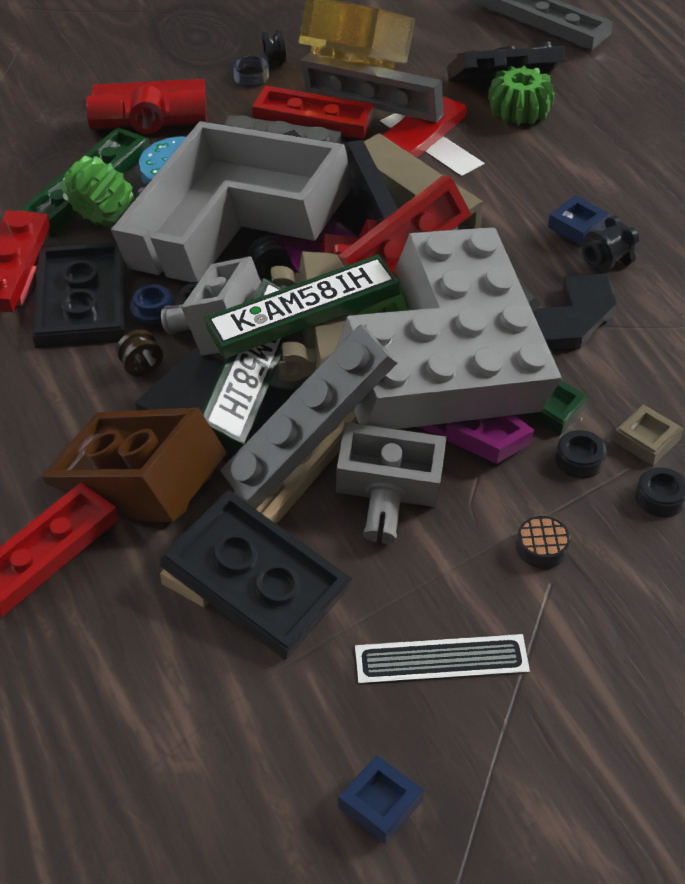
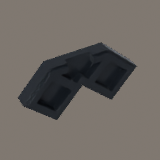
[533,274,617,351]

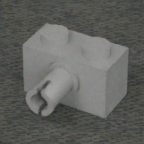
[161,256,261,356]
[336,422,446,544]

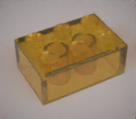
[299,0,415,69]

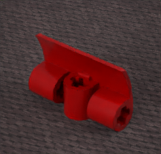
[86,79,207,134]

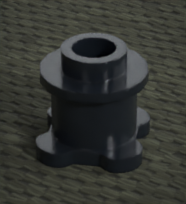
[582,215,639,272]

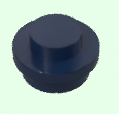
[130,284,175,325]

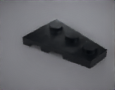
[447,42,566,81]

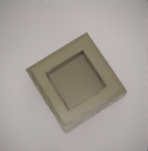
[613,404,684,466]

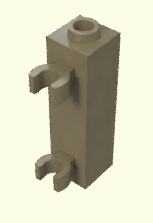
[364,134,483,230]
[271,251,359,381]

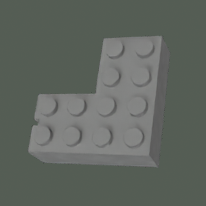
[111,121,354,283]
[335,227,562,429]

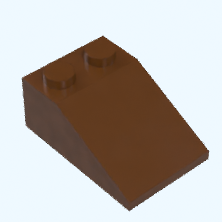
[41,407,227,522]

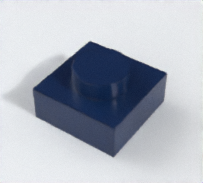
[548,195,609,246]
[338,755,424,844]

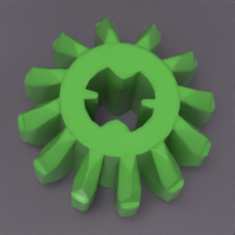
[488,65,555,126]
[60,156,135,227]

